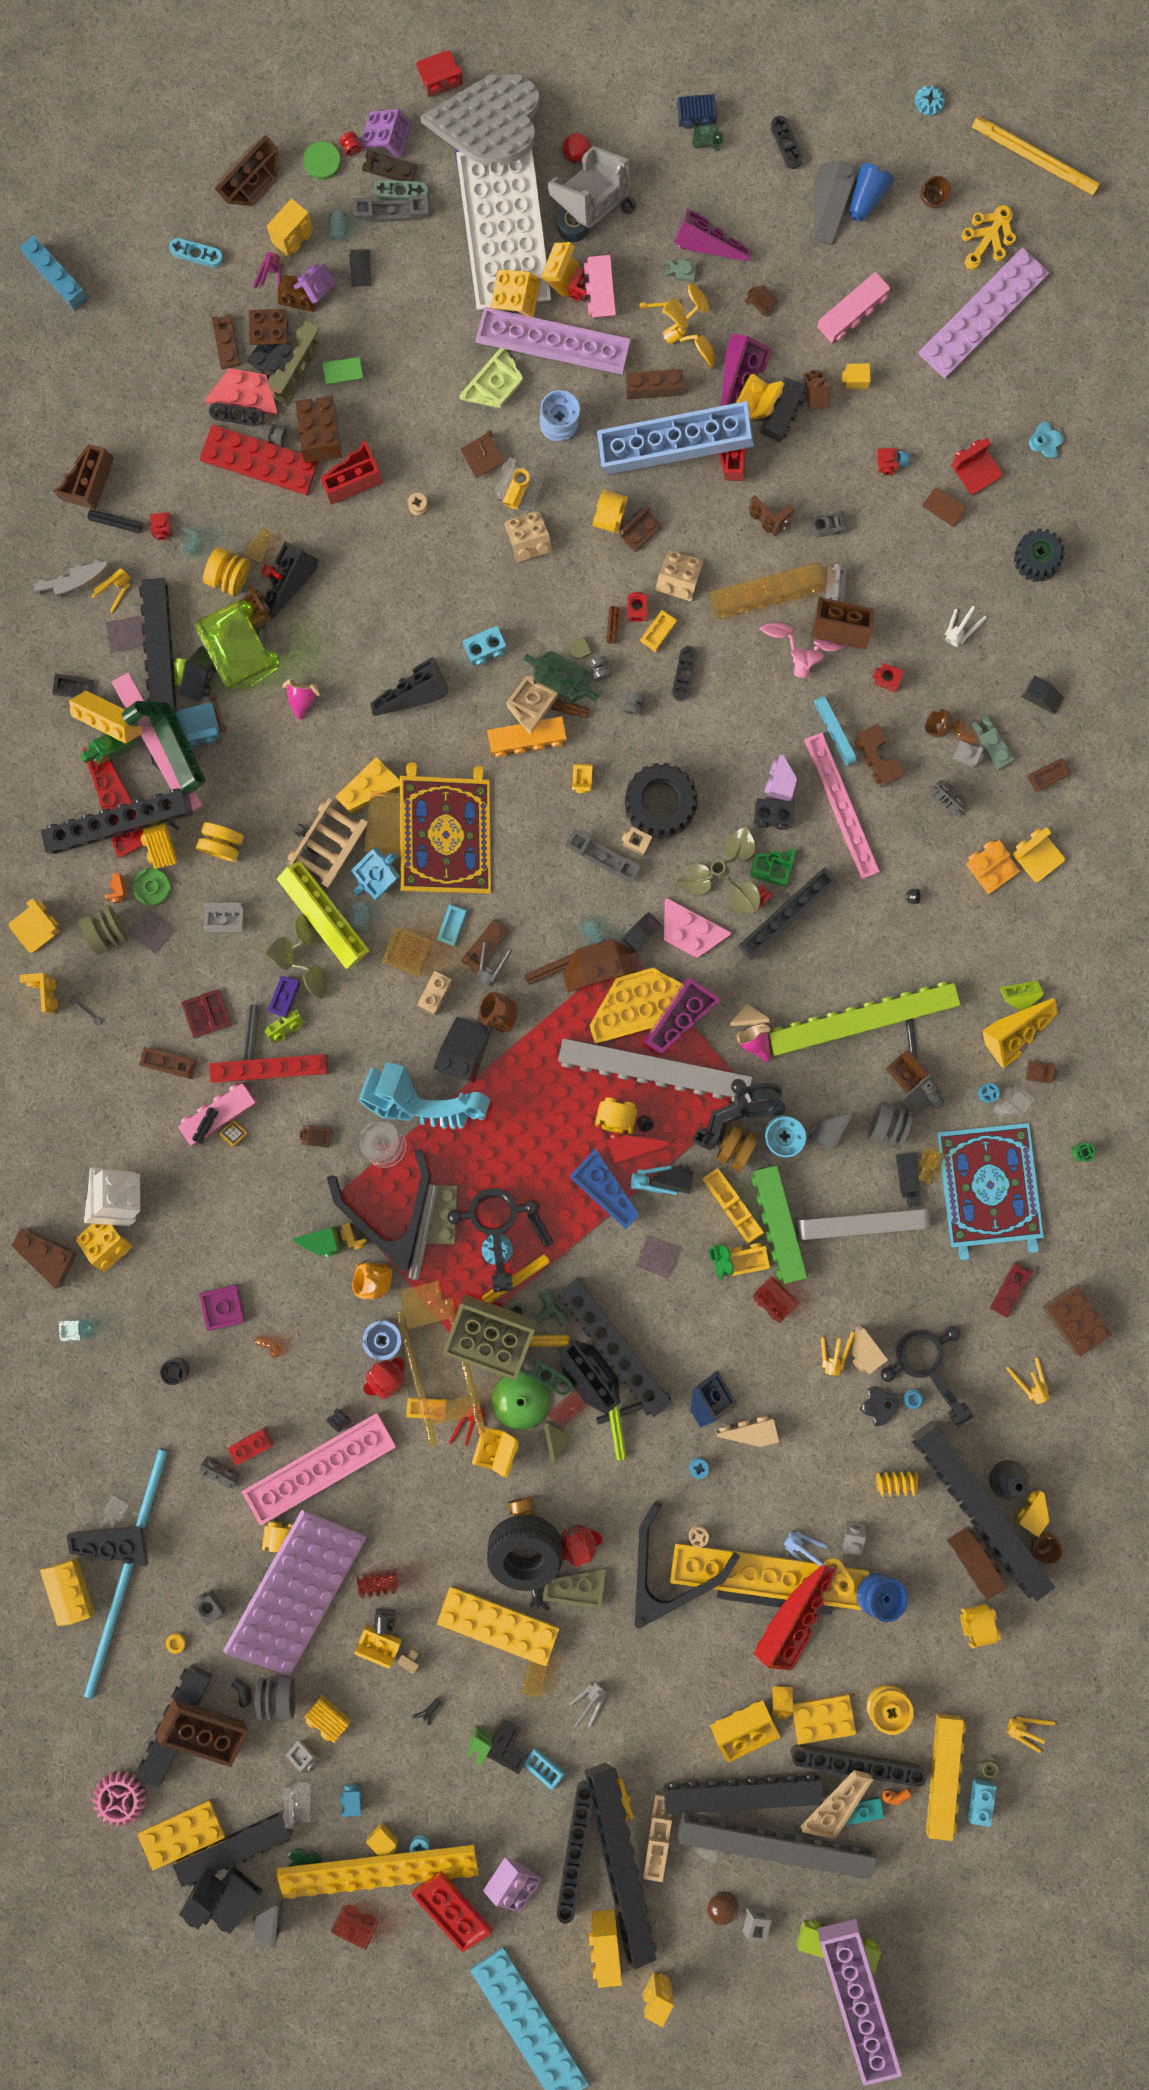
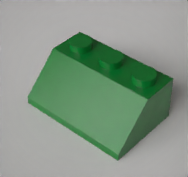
[293,1226,344,1258]

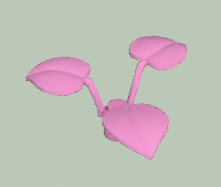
[759,622,846,678]

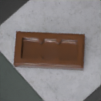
[1027,758,1071,793]

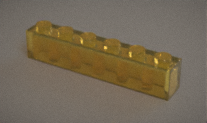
[708,562,825,620]

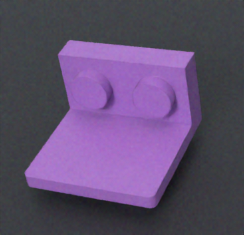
[361,109,411,157]

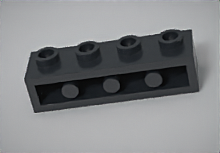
[179,1869,225,1930]

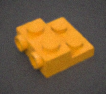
[966,840,1020,894]

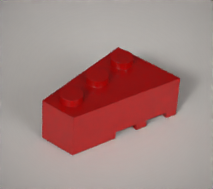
[320,441,383,505]
[719,448,747,481]

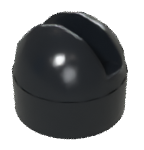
[621,197,636,214]
[905,889,921,904]
[637,1115,654,1132]

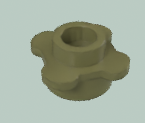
[977,1756,1001,1780]

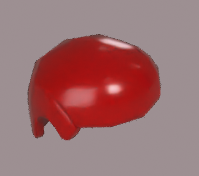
[562,133,591,164]

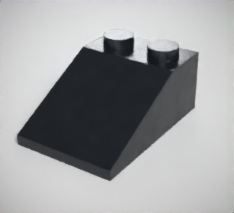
[433,1017,492,1083]

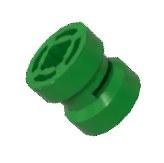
[1071,1143,1095,1162]

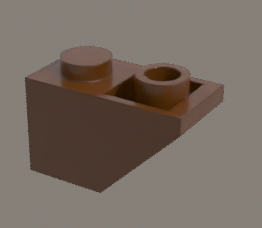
[803,370,829,410]

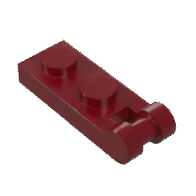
[989,1261,1033,1318]

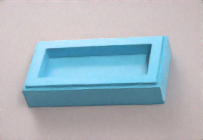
[437,904,467,947]

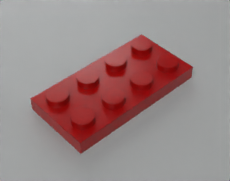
[411,1871,493,1952]

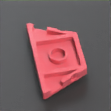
[206,368,278,416]

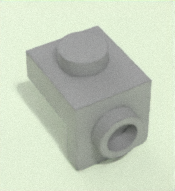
[842,1522,866,1556]

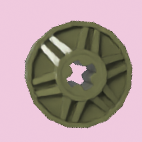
[79,905,128,955]

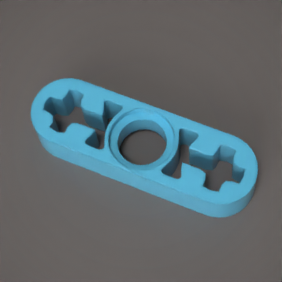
[169,238,223,268]

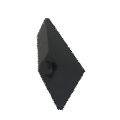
[263,541,319,620]
[370,657,449,716]

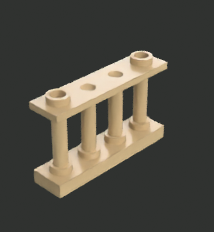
[287,798,368,889]

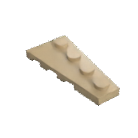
[800,1770,873,1839]

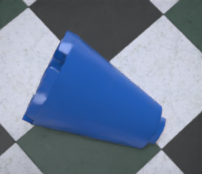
[849,163,895,222]

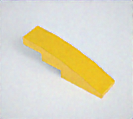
[702,1168,764,1245]

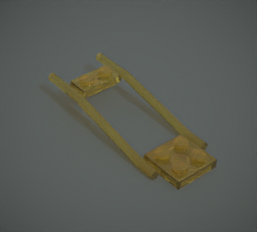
[396,1281,486,1447]

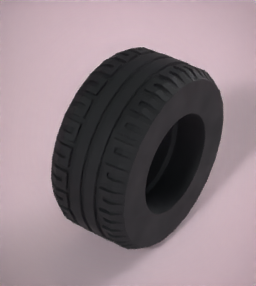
[487,1515,562,1591]

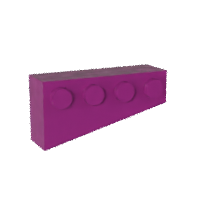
[643,978,721,1053]

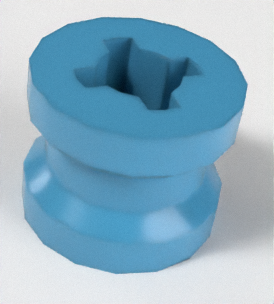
[978,1083,1000,1103]
[689,1458,709,1479]

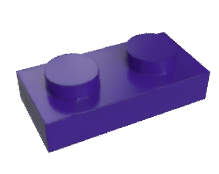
[267,976,301,1018]

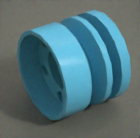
[764,1115,806,1157]

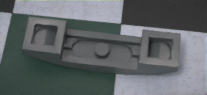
[353,195,429,222]
[565,829,641,883]

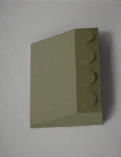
[442,1294,537,1381]

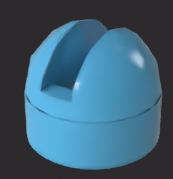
[897,451,912,467]

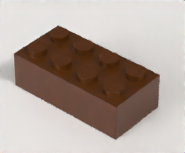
[156,1698,249,1767]

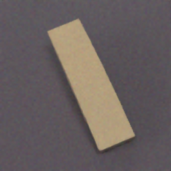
[643,1793,672,1882]

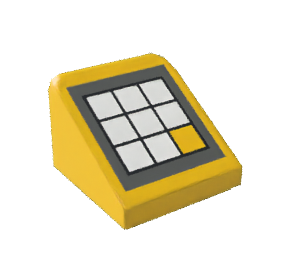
[219,1120,247,1147]

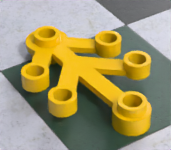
[962,205,1016,270]

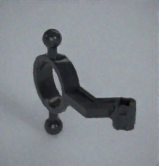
[693,1079,786,1150]
[447,1188,540,1293]
[881,1326,974,1427]

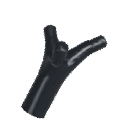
[529,1589,549,1611]
[413,1698,442,1725]

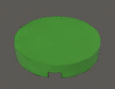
[303,141,341,180]
[132,868,171,906]

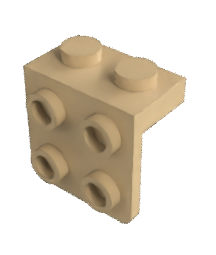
[504,512,552,563]
[655,550,703,601]

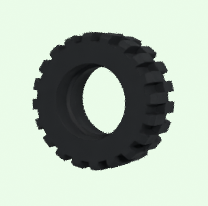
[625,763,698,839]

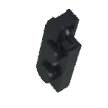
[895,1153,920,1207]

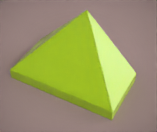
[1000,980,1043,1011]

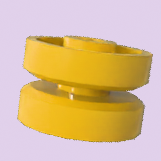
[196,823,245,862]
[867,1684,913,1735]

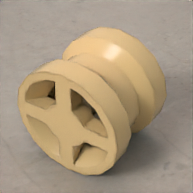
[408,493,428,516]
[689,1526,709,1548]

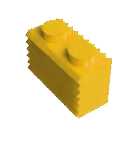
[141,823,178,869]
[304,1695,351,1743]

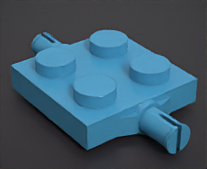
[351,847,401,900]

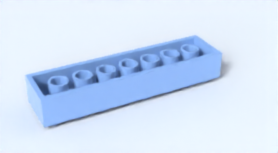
[597,401,754,475]

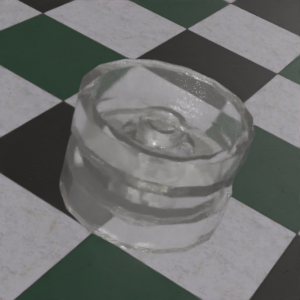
[358,1120,406,1168]

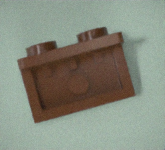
[278,275,315,312]
[236,585,271,631]
[885,1050,930,1093]

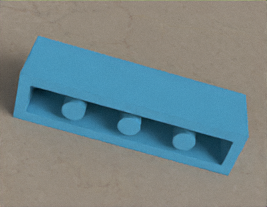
[19,235,88,310]

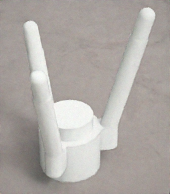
[945,606,987,647]

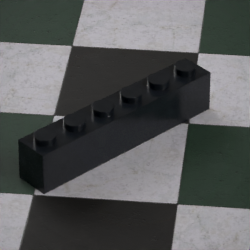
[738,867,837,960]
[137,1664,213,1788]
[172,1810,293,1887]

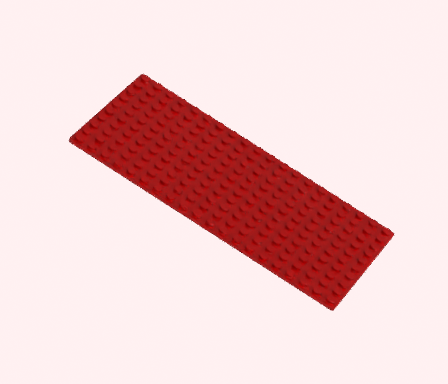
[341,963,734,1333]

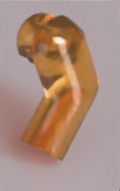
[952,719,976,745]
[254,1336,282,1358]

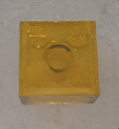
[382,927,433,978]

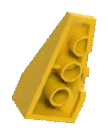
[983,998,1058,1068]

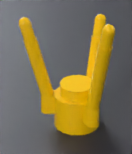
[92,568,131,613]
[821,1332,855,1376]
[1006,1357,1050,1404]
[1007,1716,1056,1753]

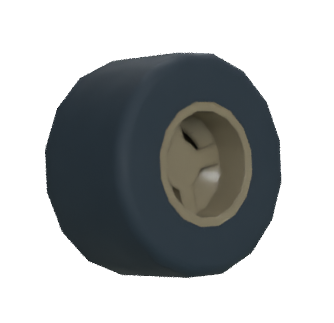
[557,207,590,242]

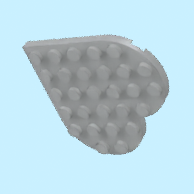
[420,74,539,165]

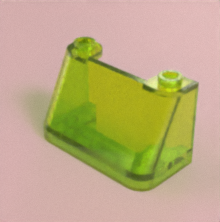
[195,599,280,690]

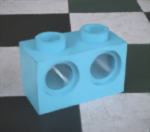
[462,626,507,666]
[967,1777,996,1827]

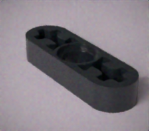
[771,116,803,169]
[209,401,265,427]
[672,646,697,701]

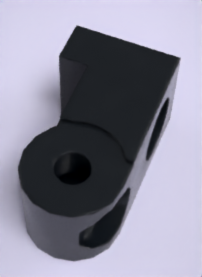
[374,1609,396,1634]

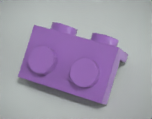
[293,263,336,303]

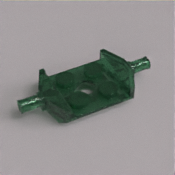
[523,651,600,705]

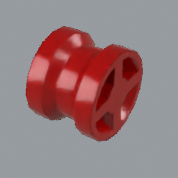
[339,131,363,157]
[758,884,773,908]

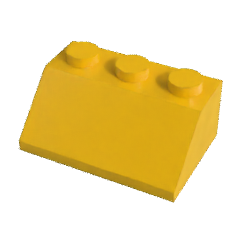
[40,1557,95,1626]
[710,1700,781,1763]

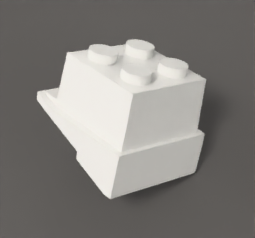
[84,1167,140,1227]

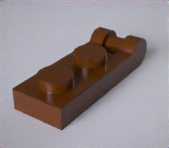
[212,314,240,369]
[461,919,509,973]
[139,1047,197,1079]

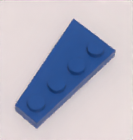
[569,1148,639,1229]

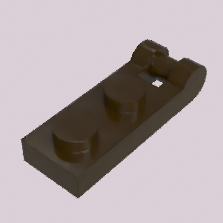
[362,150,417,181]

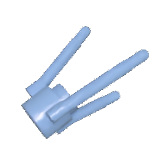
[783,1531,828,1566]

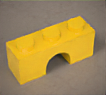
[643,1972,674,2027]

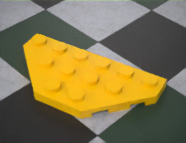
[590,968,682,1044]

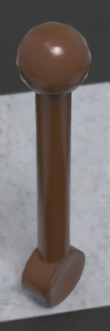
[209,694,227,732]

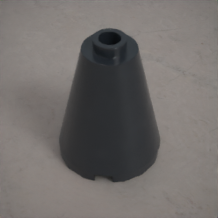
[989,1460,1028,1499]

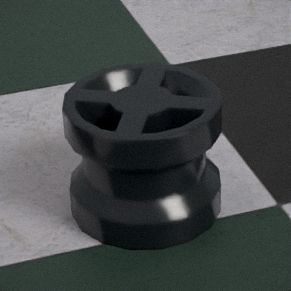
[326,1408,351,1432]

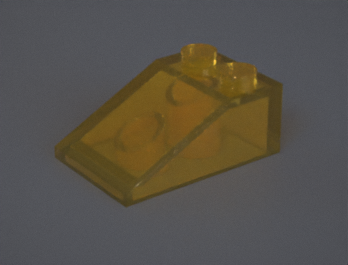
[364,790,401,856]

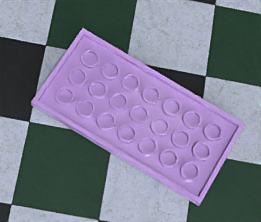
[223,1510,367,1676]

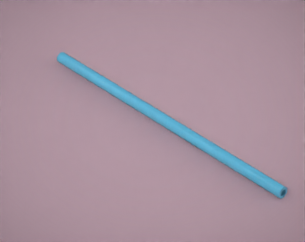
[84,1449,168,1699]

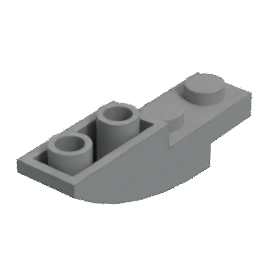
[33,560,111,600]

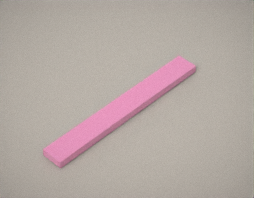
[112,673,203,812]
[804,732,880,879]

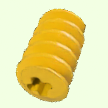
[876,1471,918,1497]

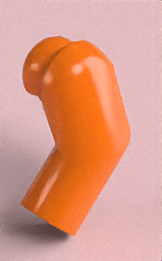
[882,1788,912,1806]

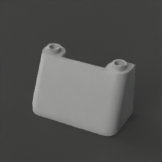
[548,146,630,228]

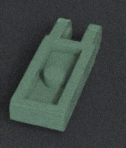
[971,716,1014,770]

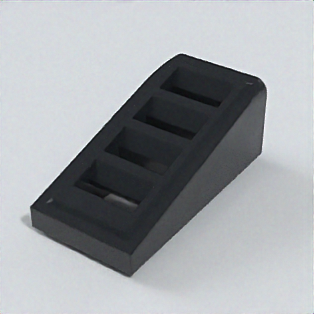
[52,673,94,698]

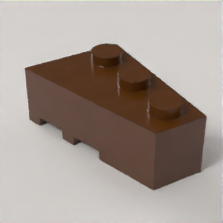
[53,444,114,510]

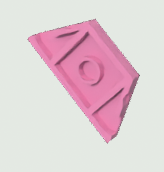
[664,898,731,958]

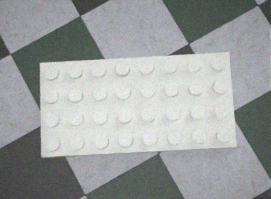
[456,149,551,311]

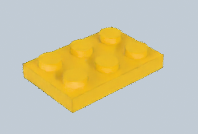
[792,1694,856,1745]

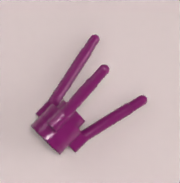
[253,252,283,288]

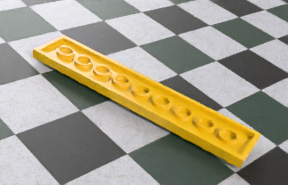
[670,1543,869,1610]
[277,1845,479,1899]

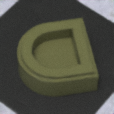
[569,636,591,659]

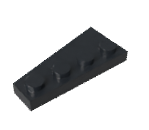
[66,1526,148,1567]

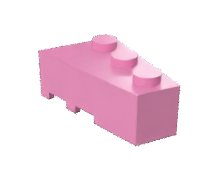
[584,255,616,319]

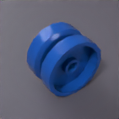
[857,1572,908,1622]

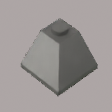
[808,1114,852,1150]
[251,1892,283,1947]

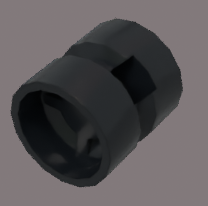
[160,1358,190,1385]

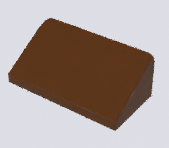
[923,487,966,527]

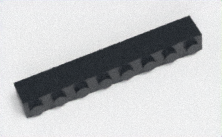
[663,1772,823,1815]

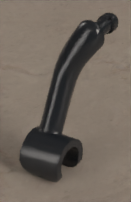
[294,824,319,863]

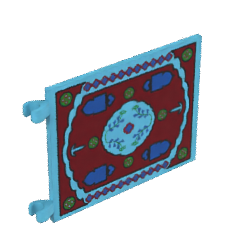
[937,1123,1044,1260]

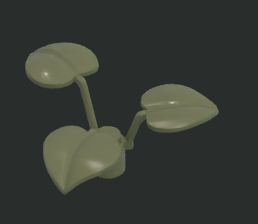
[677,827,760,914]
[264,914,327,999]

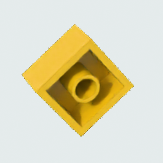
[267,198,313,257]

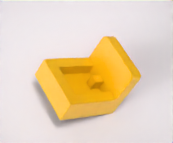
[572,763,593,793]
[340,1223,369,1250]
[771,1686,793,1719]

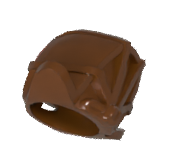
[477,992,518,1033]

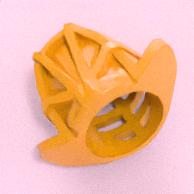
[352,1262,392,1300]

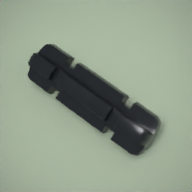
[192,1107,218,1144]
[528,1213,553,1247]

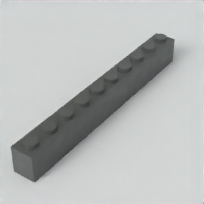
[678,1811,877,1879]

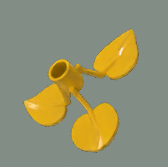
[662,283,715,369]

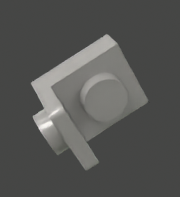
[952,741,984,768]
[286,1740,321,1773]

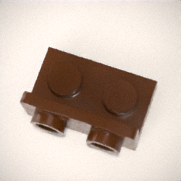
[619,506,662,552]

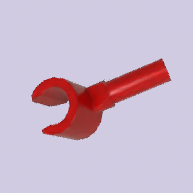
[261,564,282,579]

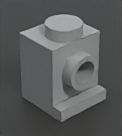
[742,1907,772,1943]

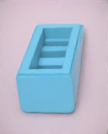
[524,1748,566,1790]

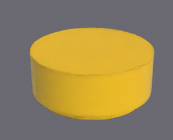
[166,1633,186,1654]

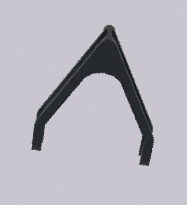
[327,1149,431,1270]
[634,1501,740,1628]

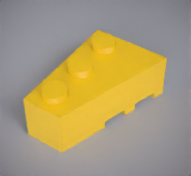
[335,757,400,814]

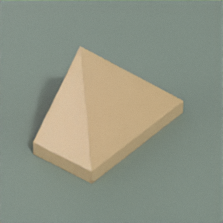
[730,1004,770,1027]

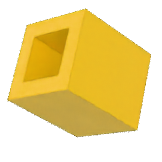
[842,363,870,389]
[366,1823,398,1856]

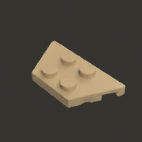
[507,676,568,734]

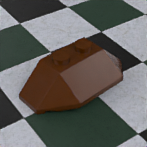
[214,134,279,206]
[563,939,642,993]

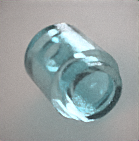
[328,210,347,240]

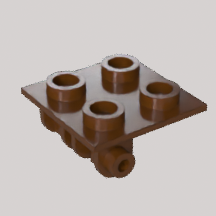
[249,309,289,345]

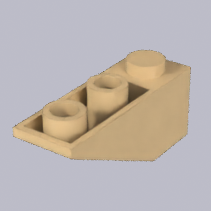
[716,1415,779,1447]

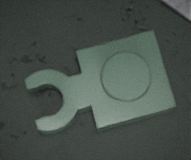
[663,260,696,283]

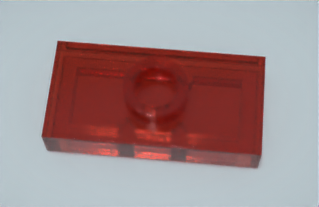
[547,1390,588,1429]

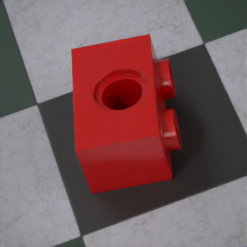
[228,1427,274,1466]

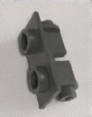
[199,1456,241,1489]

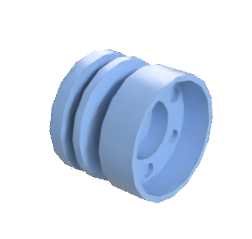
[539,390,580,442]

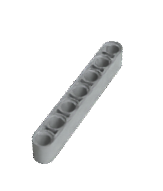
[797,1209,931,1240]

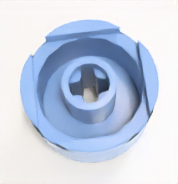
[363,1319,403,1360]

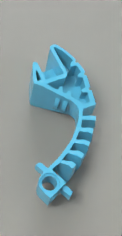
[359,1062,490,1129]

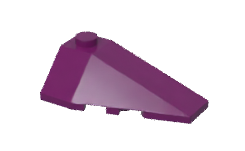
[674,208,752,261]
[721,334,772,406]

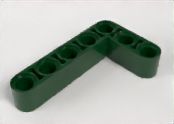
[122,701,205,794]
[508,1303,572,1395]

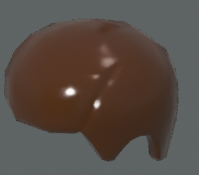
[920,175,951,208]
[925,708,954,738]
[1031,1532,1063,1565]
[707,1891,738,1926]

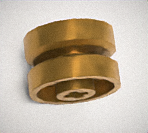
[716,1123,759,1172]

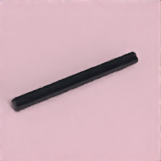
[717,1590,833,1615]

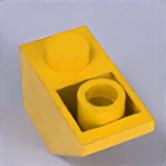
[1015,1489,1049,1537]

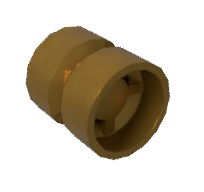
[507,1496,536,1516]

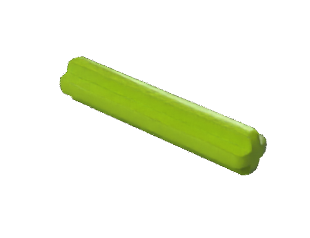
[609,1405,627,1460]

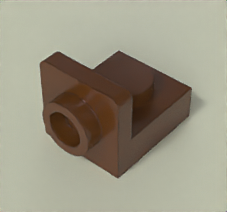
[1025,1061,1057,1084]
[300,1126,331,1148]

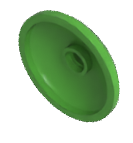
[492,1371,550,1430]

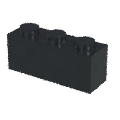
[760,377,806,442]

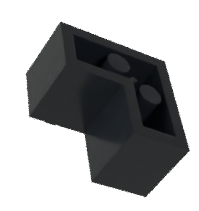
[180,645,223,702]

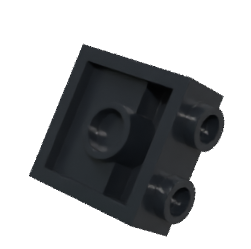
[246,342,296,378]

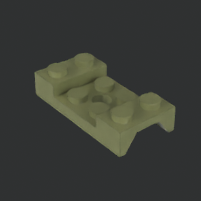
[268,320,324,406]

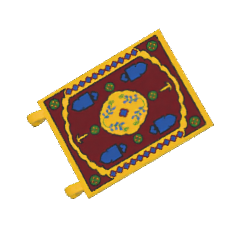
[400,762,491,894]

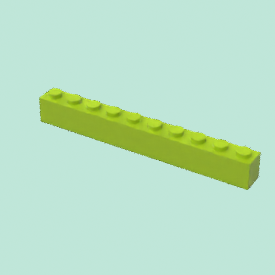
[769,981,960,1057]

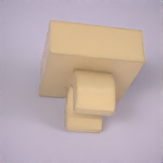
[397,1650,419,1673]

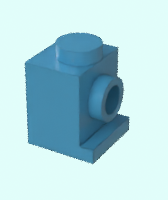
[341,1783,363,1817]

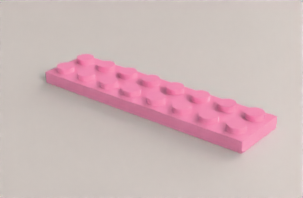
[241,1412,396,1526]

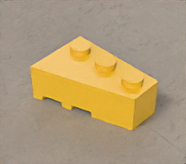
[589,1909,622,1988]

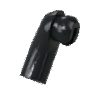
[231,1678,252,1708]

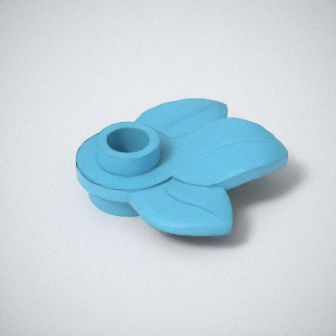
[1029,422,1064,458]

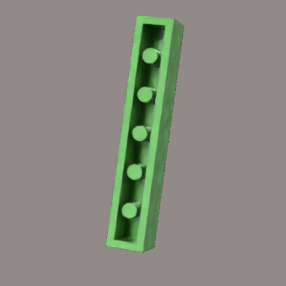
[751,1165,807,1284]

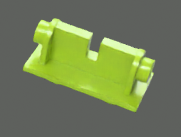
[265,1009,306,1044]

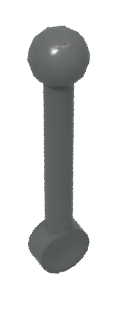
[69,997,101,1025]

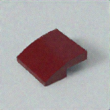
[181,989,231,1039]

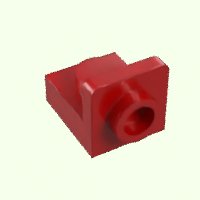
[568,267,586,302]
[877,448,899,475]
[150,512,173,540]

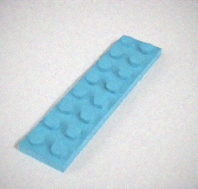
[470,1946,589,2090]

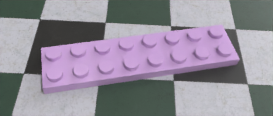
[918,247,1049,379]
[476,307,631,375]

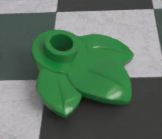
[709,1244,734,1280]

